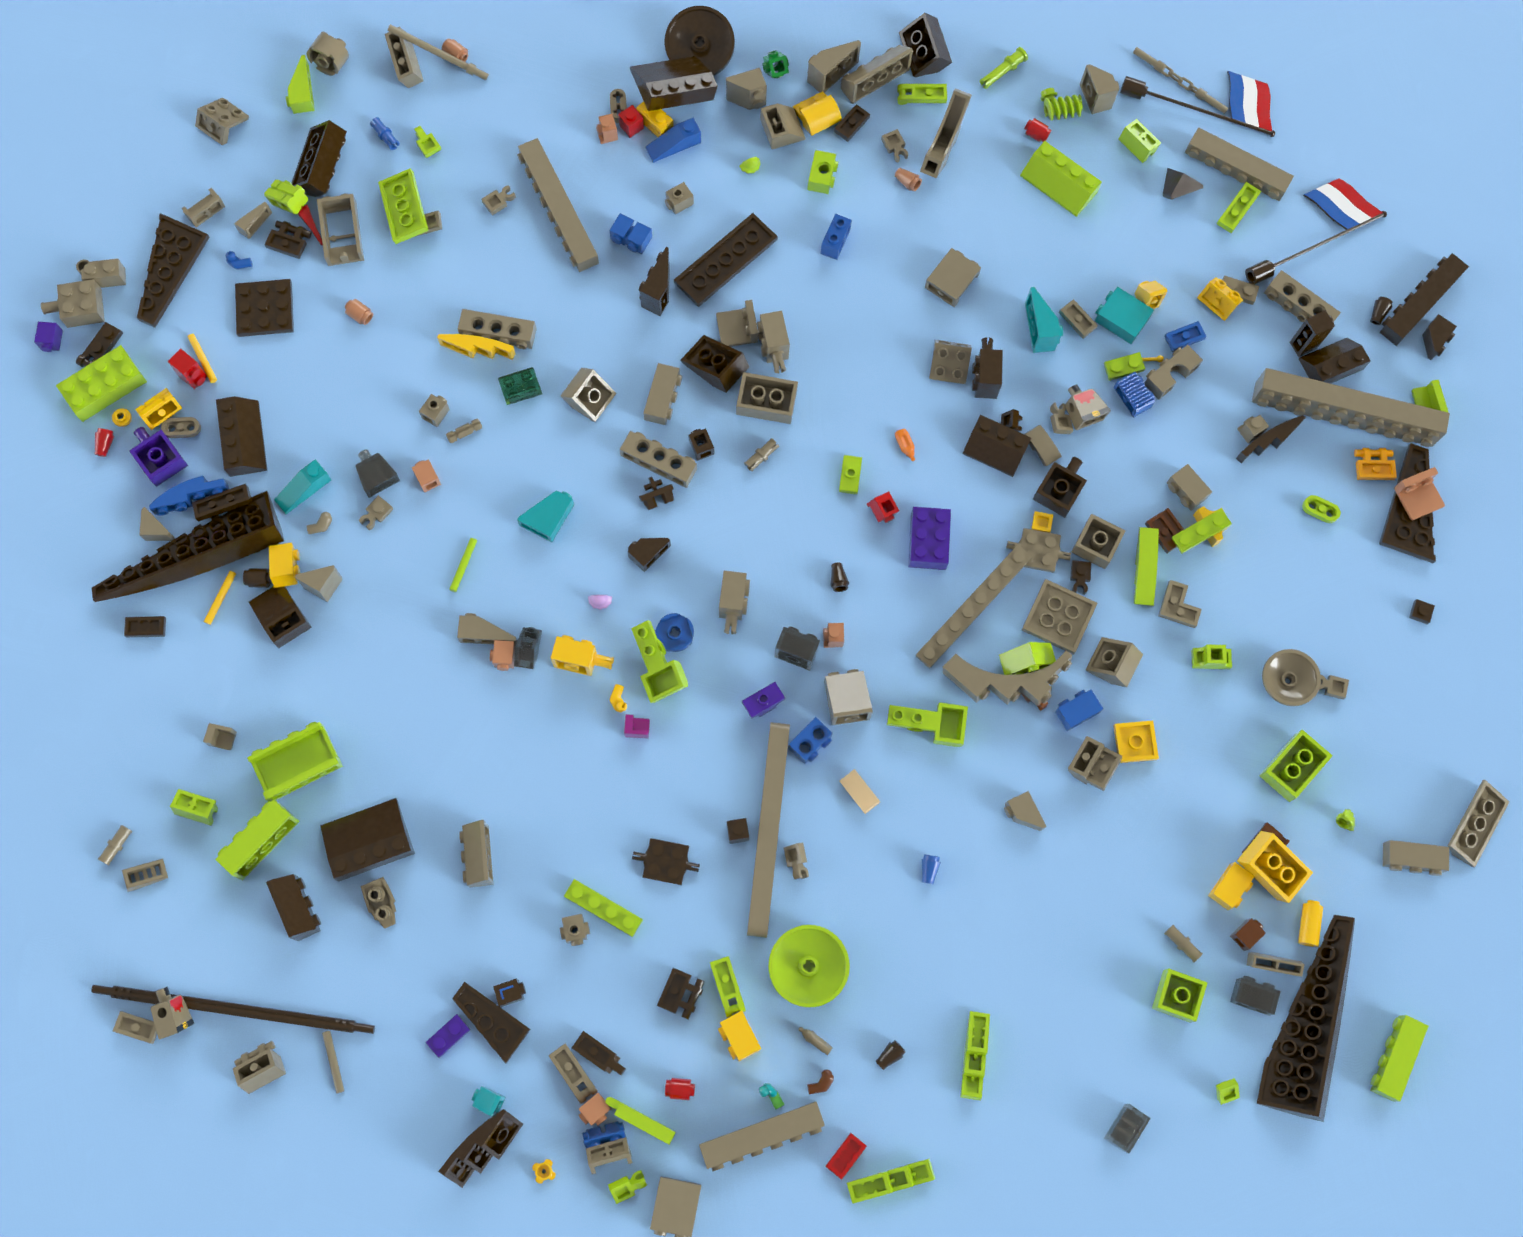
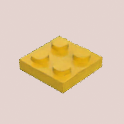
[1113,720,1159,763]

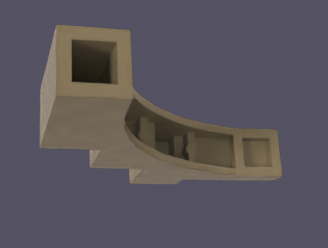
[943,650,1072,706]

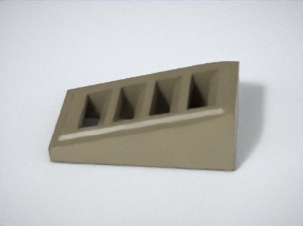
[234,202,272,239]
[122,859,168,892]

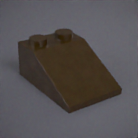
[681,335,749,393]

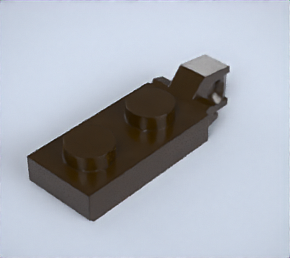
[572,1031,626,1076]

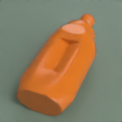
[895,429,915,461]

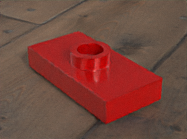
[825,1133,867,1180]

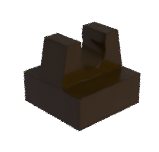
[1001,409,1023,432]

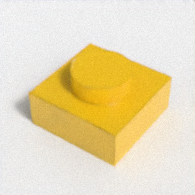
[1031,511,1053,533]

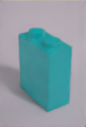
[1095,286,1154,344]

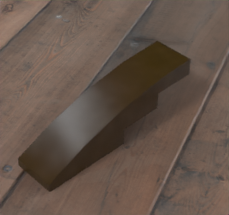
[1236,415,1306,463]

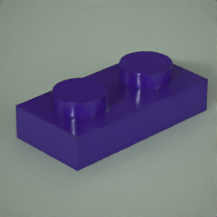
[425,1014,471,1058]

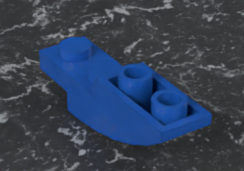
[149,476,229,516]

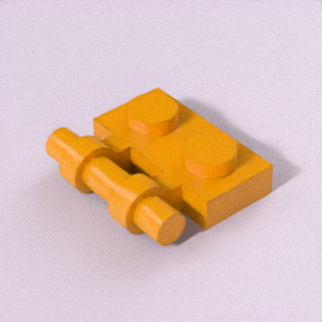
[1354,448,1397,480]

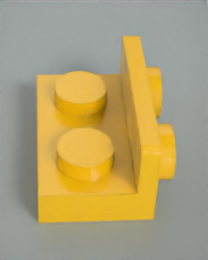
[1197,277,1243,321]

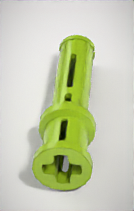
[980,47,1028,89]

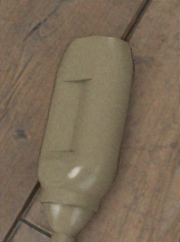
[799,1027,833,1055]

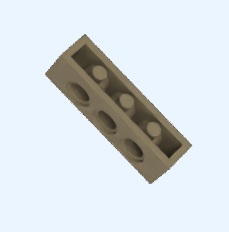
[1264,270,1341,322]
[458,309,536,349]
[620,431,697,488]

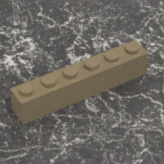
[1185,127,1294,201]
[699,1102,825,1171]

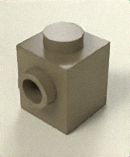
[665,182,694,214]
[419,394,450,427]

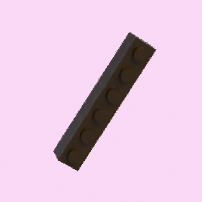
[1380,253,1469,346]

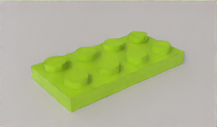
[378,168,429,244]

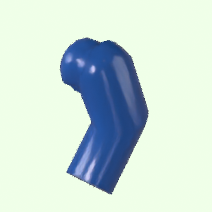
[225,251,253,269]

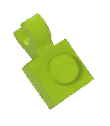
[414,126,441,158]
[608,1170,647,1204]

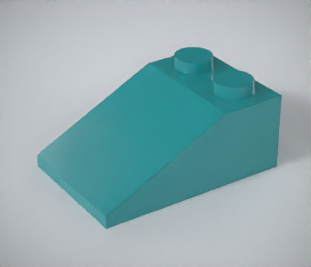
[1025,287,1063,353]

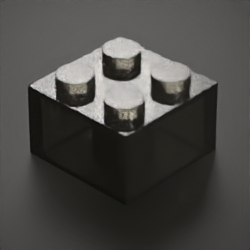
[774,626,820,671]

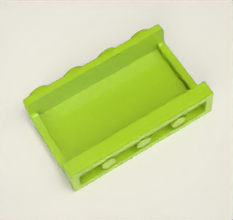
[247,722,343,801]

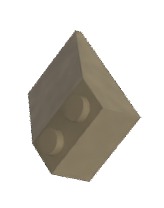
[807,40,861,93]

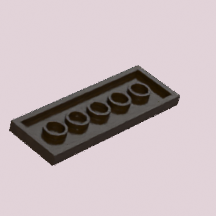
[674,213,778,307]

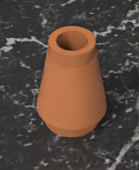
[895,168,922,191]

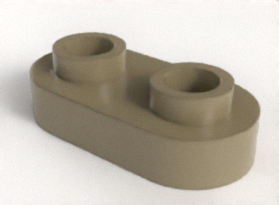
[161,417,201,438]

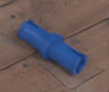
[370,117,400,150]

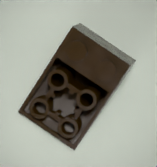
[639,247,670,316]
[249,586,312,648]

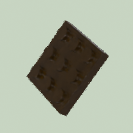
[235,279,294,337]

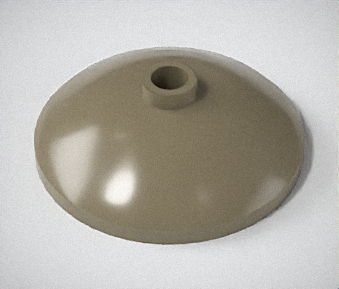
[1262,649,1321,706]

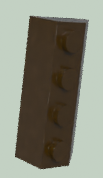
[291,120,347,197]
[216,396,268,477]

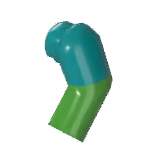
[759,1083,784,1110]

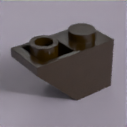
[1422,314,1457,360]

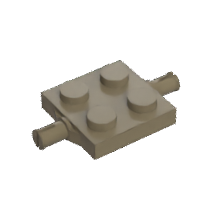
[1006,528,1071,573]

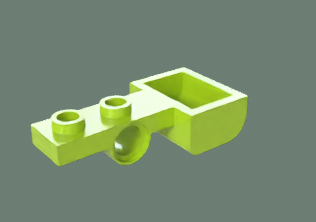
[631,620,688,703]
[887,702,968,747]

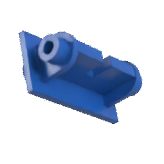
[582,1121,627,1148]

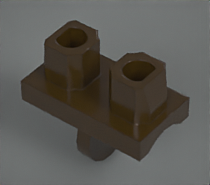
[639,477,674,510]

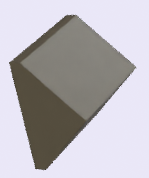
[295,565,342,602]

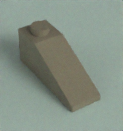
[457,613,518,646]

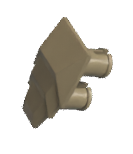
[361,877,396,929]

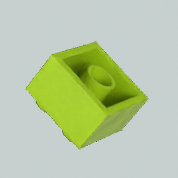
[1152,968,1208,1023]

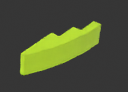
[1133,527,1159,606]
[960,1011,990,1101]
[847,1158,935,1204]

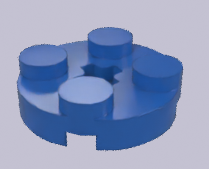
[655,613,694,652]

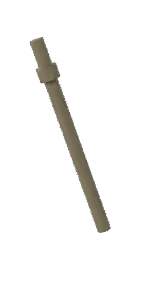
[387,24,489,80]

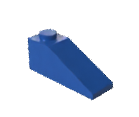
[645,117,701,163]

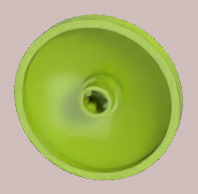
[768,925,850,1008]

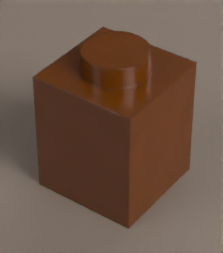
[1230,918,1266,951]

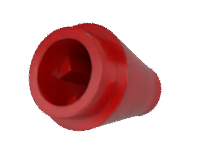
[95,428,114,457]

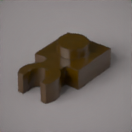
[1070,560,1091,595]

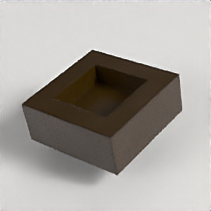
[1409,599,1435,624]

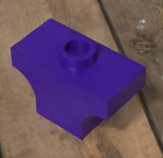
[742,682,785,719]

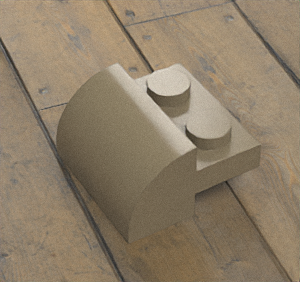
[1068,736,1122,791]

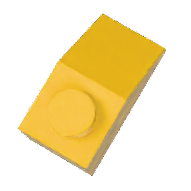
[1134,280,1168,309]

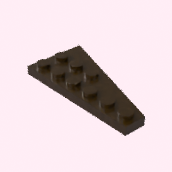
[137,213,210,328]
[1379,443,1436,563]

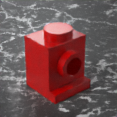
[867,491,899,523]

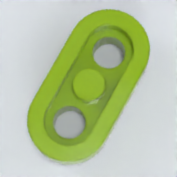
[1302,495,1341,523]

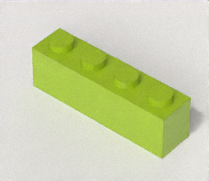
[1370,1015,1429,1102]

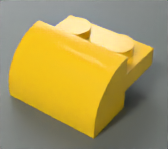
[792,91,842,136]

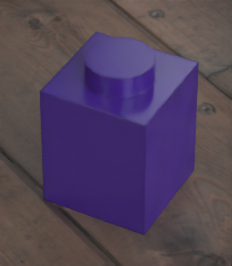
[34,321,63,352]

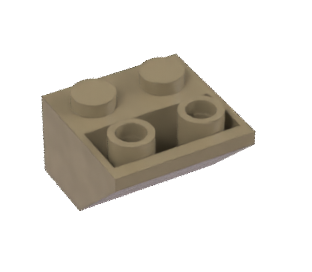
[760,103,805,149]

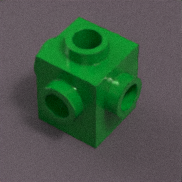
[762,50,789,78]

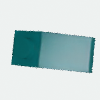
[471,1086,506,1117]

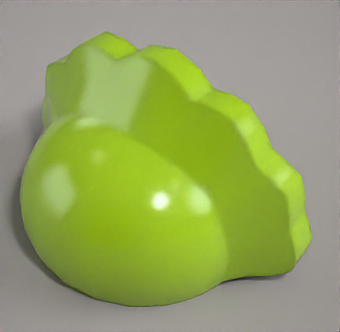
[739,156,761,174]
[1336,809,1355,831]

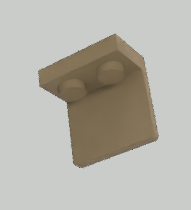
[195,98,249,145]
[716,300,758,346]
[929,340,972,384]

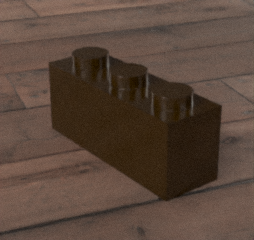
[1289,310,1335,357]

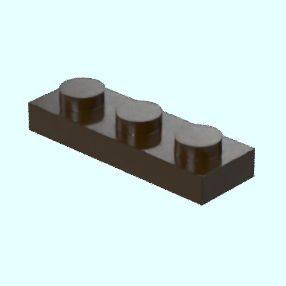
[192,483,252,522]

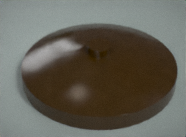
[664,6,735,76]

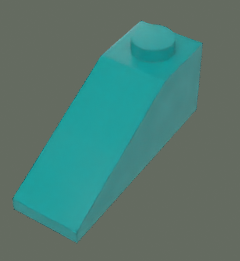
[274,459,331,514]

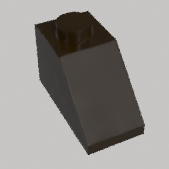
[627,538,671,572]

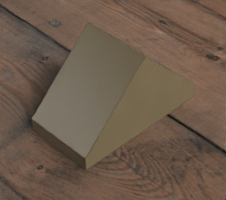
[139,507,175,541]

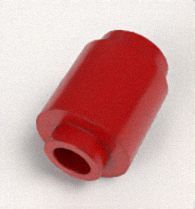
[1024,118,1052,142]
[665,1078,695,1100]

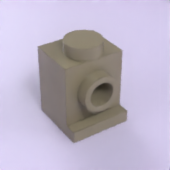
[1237,415,1269,443]

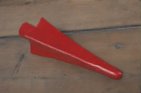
[298,205,323,246]

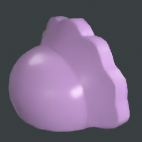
[588,595,612,610]

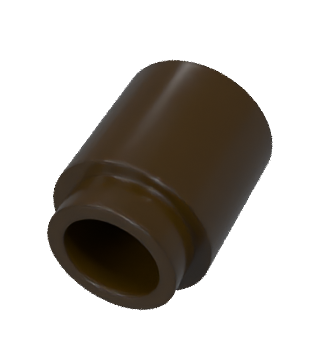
[243,568,272,588]

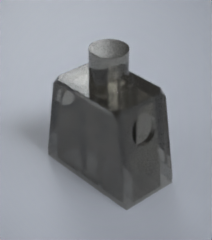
[356,449,400,498]

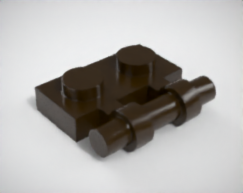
[264,220,312,259]
[657,968,705,1020]

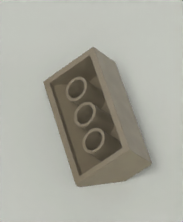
[840,45,913,104]

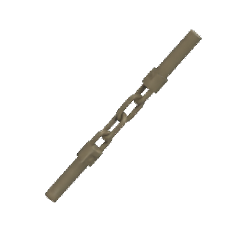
[1133,47,1229,114]

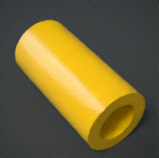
[1298,900,1323,947]

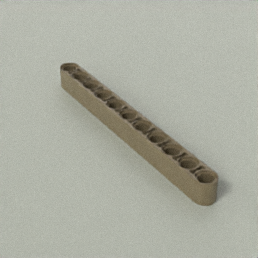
[747,722,790,938]

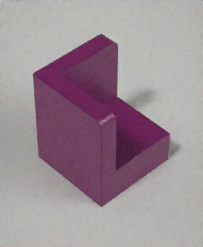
[624,714,650,739]

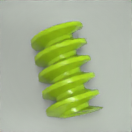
[1044,94,1083,121]

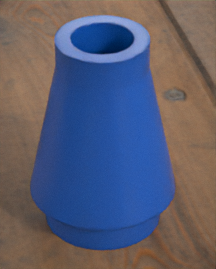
[921,854,941,884]

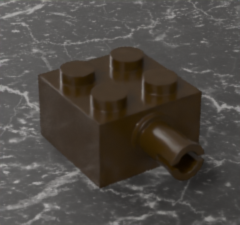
[972,337,1003,399]
[1033,457,1087,518]

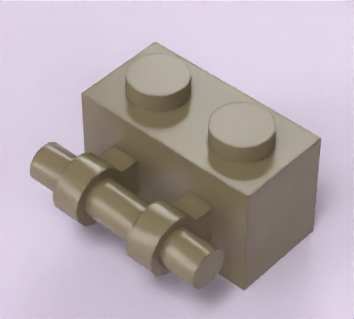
[233,1041,286,1094]

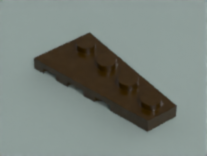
[452,982,531,1064]

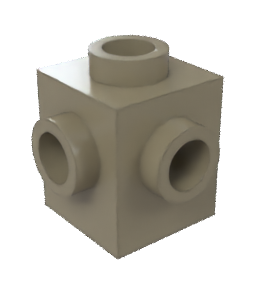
[560,914,590,946]

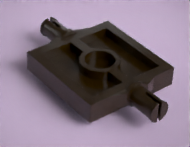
[632,838,700,885]

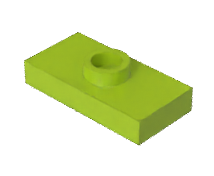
[839,455,862,494]

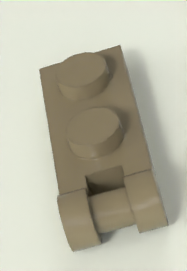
[548,1043,598,1104]

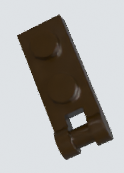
[76,322,123,367]

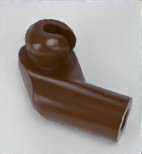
[807,1069,834,1095]

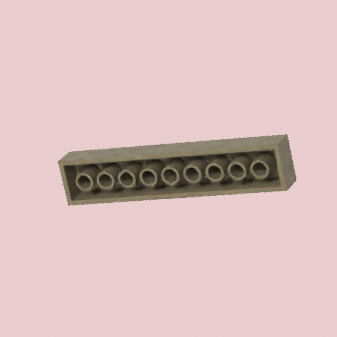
[1252,368,1450,447]

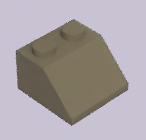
[1080,64,1119,114]
[726,68,767,110]
[561,367,616,422]
[1086,637,1143,687]

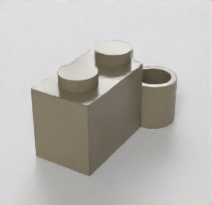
[76,259,126,288]

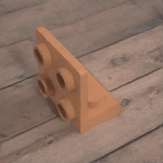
[1394,467,1445,520]

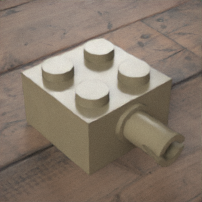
[41,279,105,328]
[757,310,790,373]
[719,571,750,634]

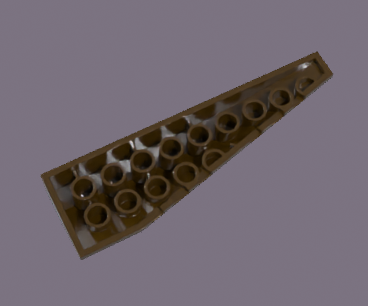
[92,491,284,602]

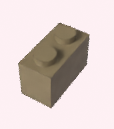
[1167,464,1212,510]

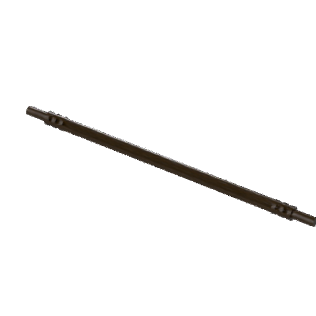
[91,985,375,1034]

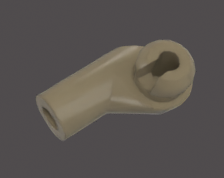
[307,512,332,534]

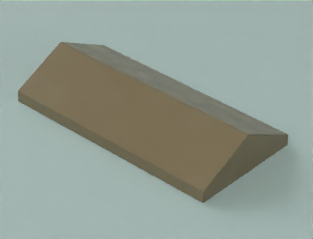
[1448,780,1509,867]

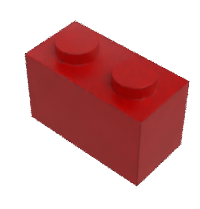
[167,348,207,390]

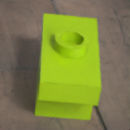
[1191,644,1232,669]

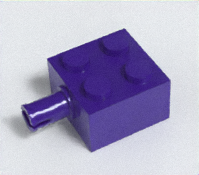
[129,427,188,487]

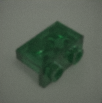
[498,367,542,405]

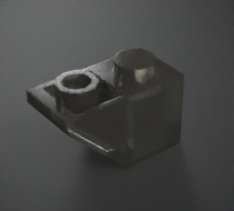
[514,627,542,669]

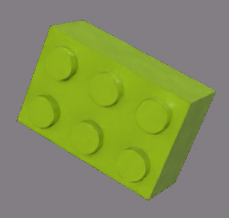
[1259,730,1333,802]

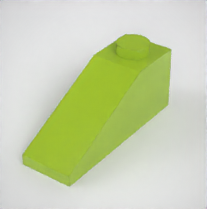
[286,55,315,114]

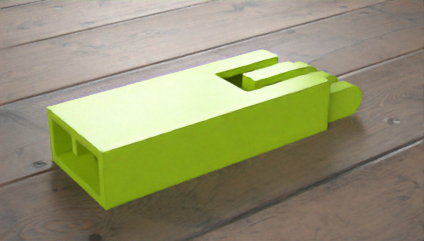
[605,1097,676,1145]

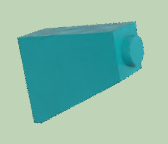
[517,490,574,542]

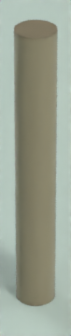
[322,1031,344,1094]

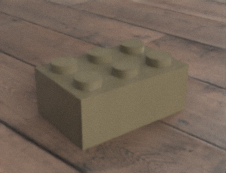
[736,372,798,424]

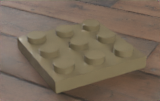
[1022,579,1098,655]

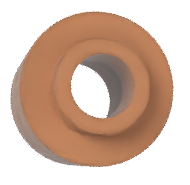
[442,38,468,62]
[345,299,373,325]

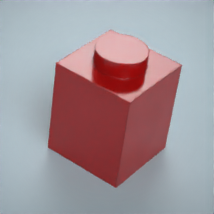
[618,105,644,138]

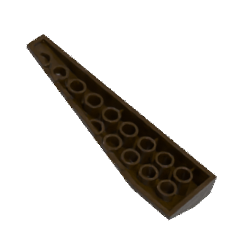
[1257,915,1355,1122]

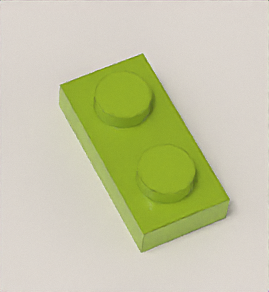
[1104,352,1145,381]

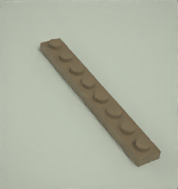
[916,545,1032,669]

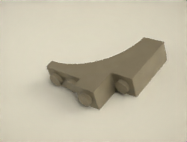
[920,88,972,178]

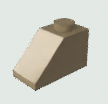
[1004,791,1047,831]

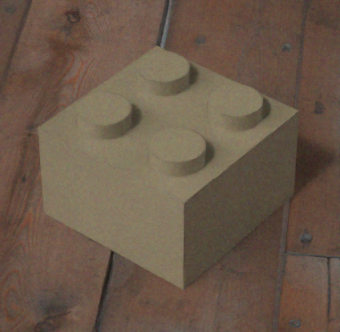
[1071,514,1125,569]

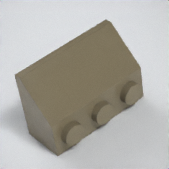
[459,820,494,888]

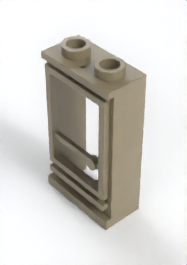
[317,193,364,266]

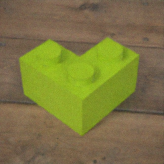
[999,642,1056,675]

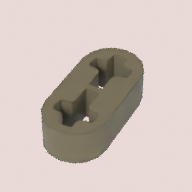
[610,89,627,123]

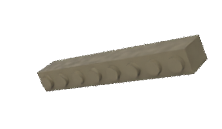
[517,138,599,272]

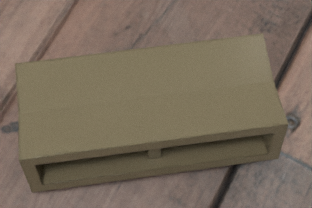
[1247,952,1305,977]

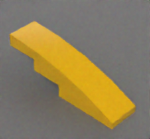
[437,334,516,360]

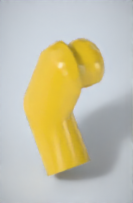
[610,684,627,713]

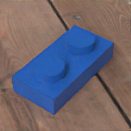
[1164,321,1207,352]

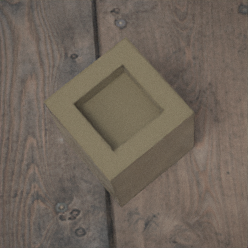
[203,723,237,750]

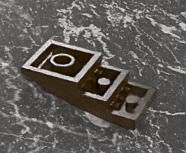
[438,1109,523,1188]

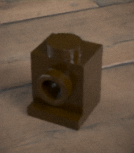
[688,428,714,461]

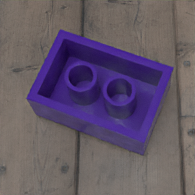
[908,507,951,570]

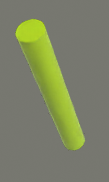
[449,538,477,592]

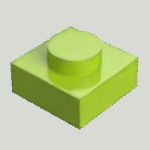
[1216,1078,1240,1105]

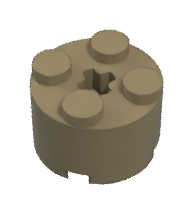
[306,32,349,76]

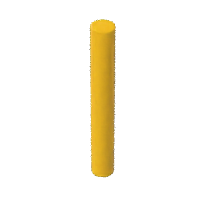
[187,334,217,383]
[203,571,236,625]

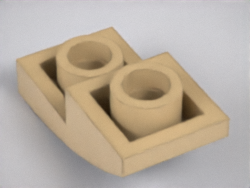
[839,769,880,814]

